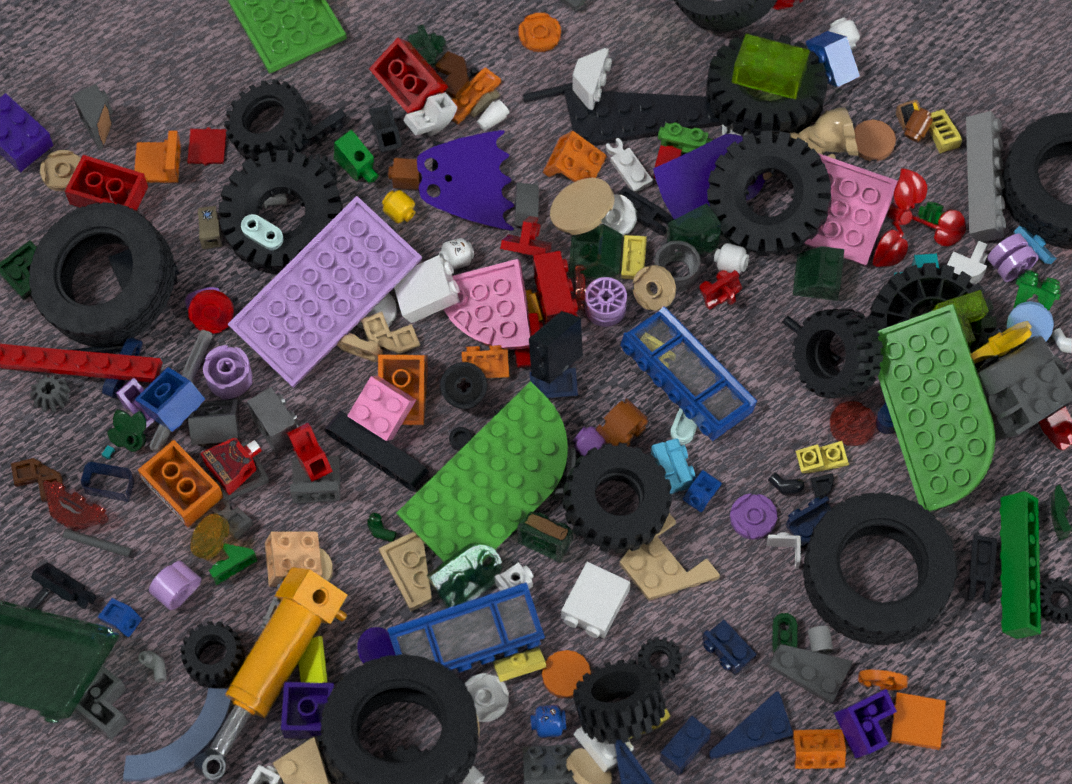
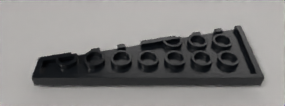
[564,90,723,146]

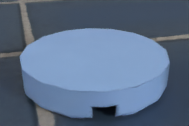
[1007,301,1054,341]

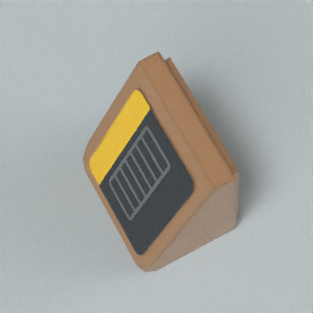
[895,100,920,131]

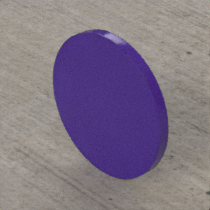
[357,627,402,664]

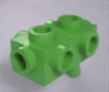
[658,123,712,155]

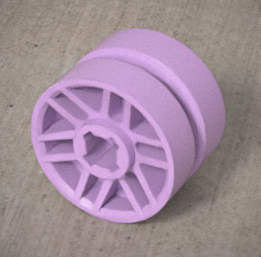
[987,233,1038,282]
[585,277,627,327]

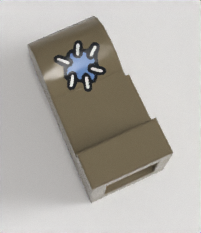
[198,206,222,249]

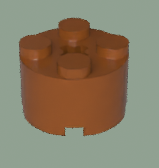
[596,398,649,447]

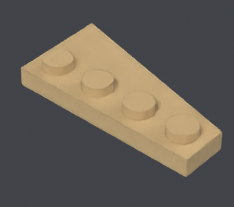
[273,736,331,784]

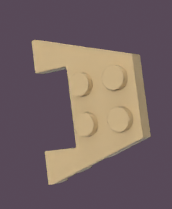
[620,513,720,601]

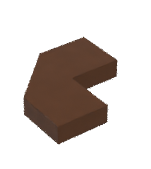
[435,51,470,100]
[10,458,66,502]

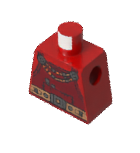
[201,438,262,495]

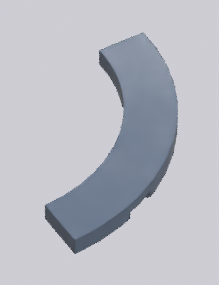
[123,688,232,782]

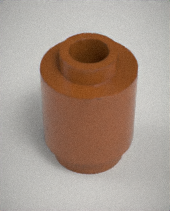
[903,108,934,143]

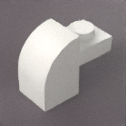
[403,92,458,137]
[947,241,988,285]

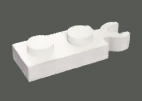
[606,138,653,193]

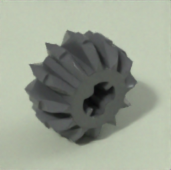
[30,373,70,413]

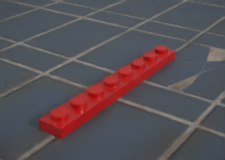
[0,344,163,382]

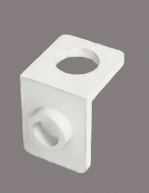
[766,532,801,569]

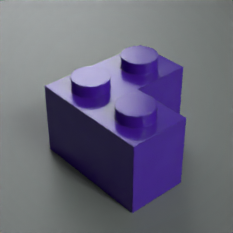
[834,689,897,758]

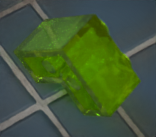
[932,290,989,347]

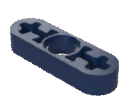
[102,338,143,398]

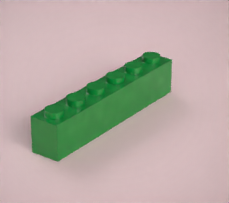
[999,491,1041,639]

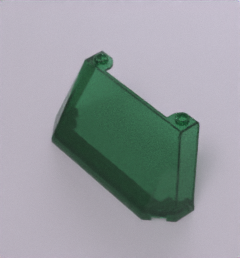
[0,600,120,723]

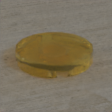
[190,513,229,560]

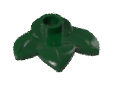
[107,409,147,452]

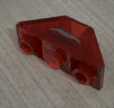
[43,480,109,531]

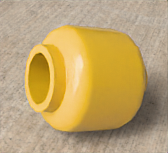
[382,190,415,223]

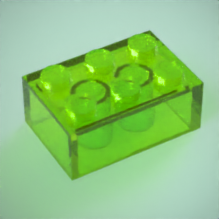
[732,34,810,100]

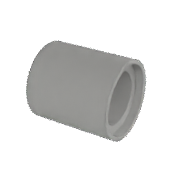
[808,626,834,655]

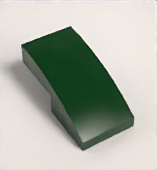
[1051,485,1072,541]

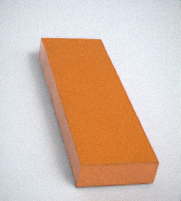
[451,67,501,125]

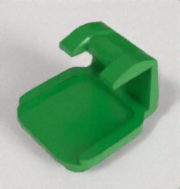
[1013,269,1062,310]

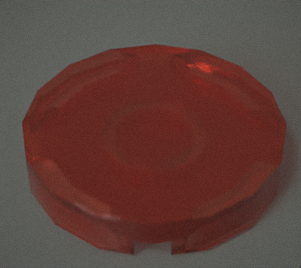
[574,264,585,310]
[829,401,876,446]

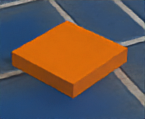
[890,692,946,750]

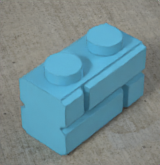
[651,438,696,494]

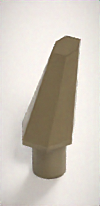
[470,90,500,118]

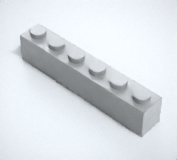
[966,111,1006,242]

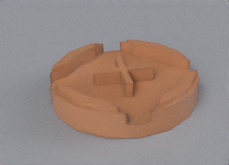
[854,120,896,161]

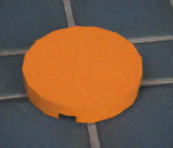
[519,13,561,52]
[542,650,591,699]
[858,670,908,690]

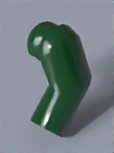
[367,513,397,542]

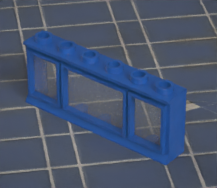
[620,306,757,441]
[387,582,545,673]

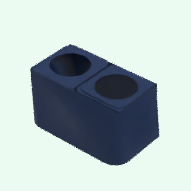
[81,462,135,502]

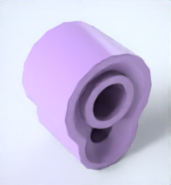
[149,560,201,611]

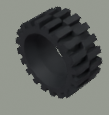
[573,660,666,744]

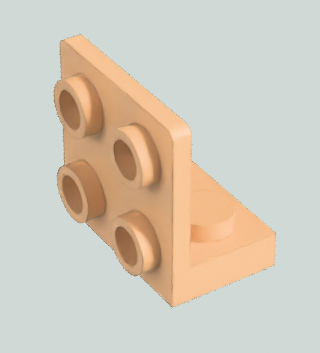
[265,532,322,587]

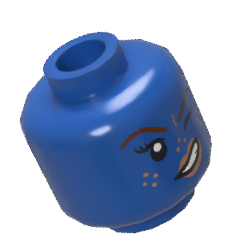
[530,705,566,738]

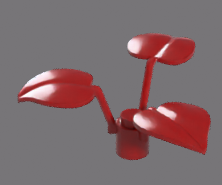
[873,168,967,267]

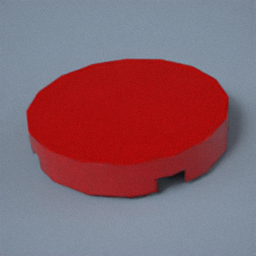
[188,290,234,334]

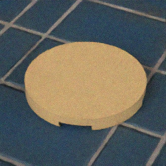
[550,178,615,235]

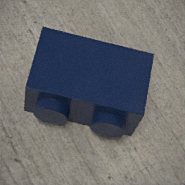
[660,716,711,776]

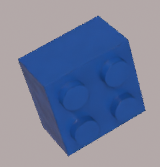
[135,367,205,432]

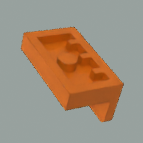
[462,345,509,380]
[793,729,846,769]

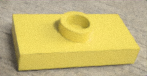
[621,235,647,279]
[493,647,547,682]

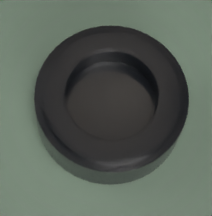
[449,427,472,451]

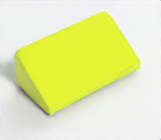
[298,636,328,683]

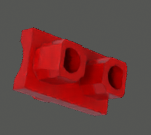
[699,270,742,310]

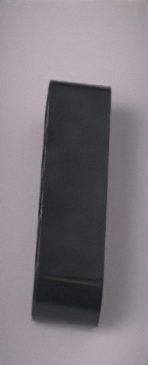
[324,411,429,492]

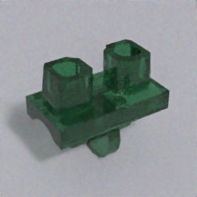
[408,24,446,68]

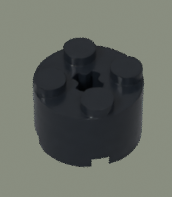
[440,362,487,409]

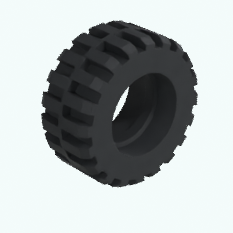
[792,308,883,398]

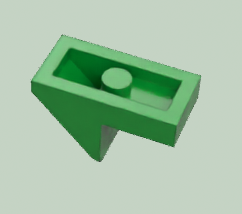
[209,543,258,586]

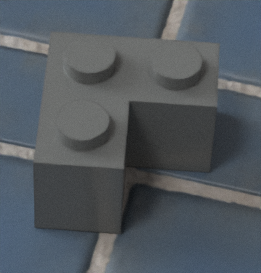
[70,666,128,741]

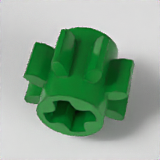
[918,201,946,227]

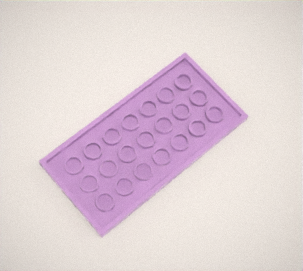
[228,196,422,388]

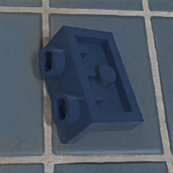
[529,367,578,398]
[785,496,831,548]
[702,619,757,675]

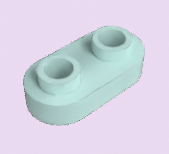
[241,214,284,250]

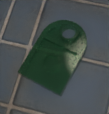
[426,542,502,608]

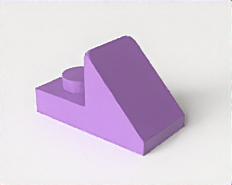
[116,378,155,428]

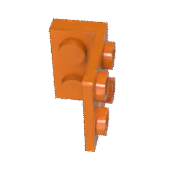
[134,131,181,183]
[542,131,606,182]

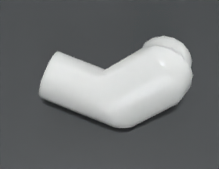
[1051,328,1072,353]

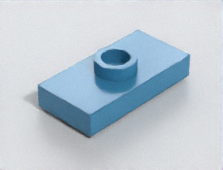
[1014,226,1057,264]

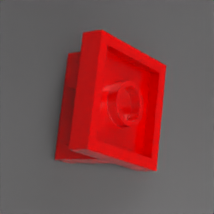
[500,216,552,255]

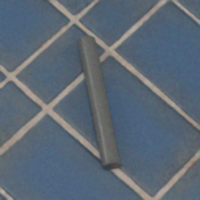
[63,529,133,558]

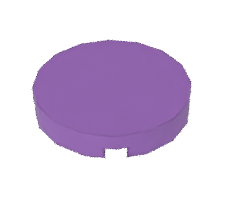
[730,493,777,540]

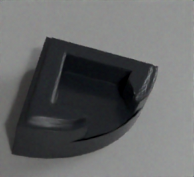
[810,473,834,499]

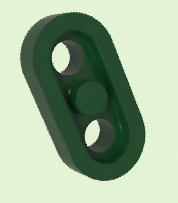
[772,613,797,654]

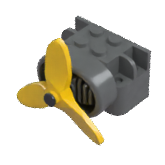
[971,321,1072,441]

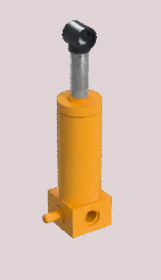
[194,567,347,780]

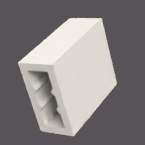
[394,255,460,323]
[561,562,630,639]

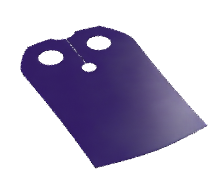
[653,134,765,227]

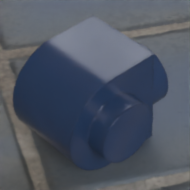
[876,402,896,434]

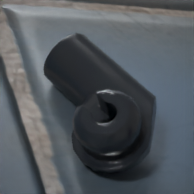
[768,472,804,495]

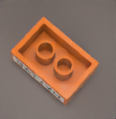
[138,440,223,528]

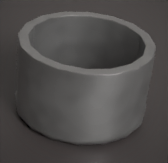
[654,241,700,292]

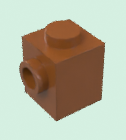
[388,158,421,190]

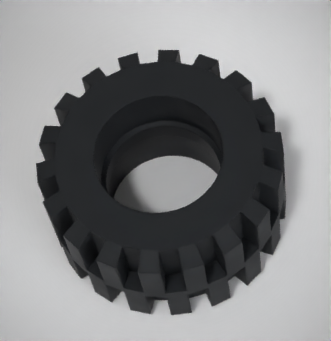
[180,621,245,688]

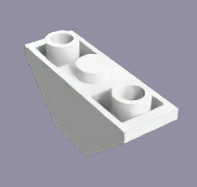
[573,48,612,110]

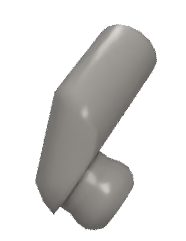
[138,651,167,682]

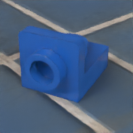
[683,470,722,512]
[98,598,142,637]

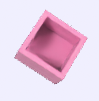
[348,376,416,441]

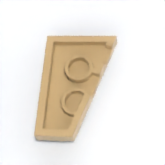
[379,532,432,612]

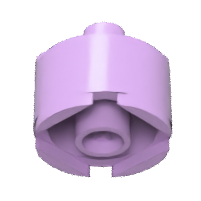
[203,345,252,400]

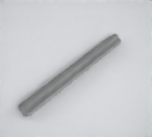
[150,330,212,453]

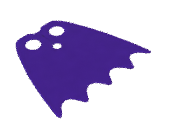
[417,130,514,231]

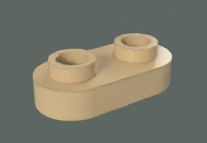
[337,333,383,362]

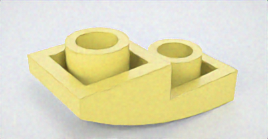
[796,441,849,473]

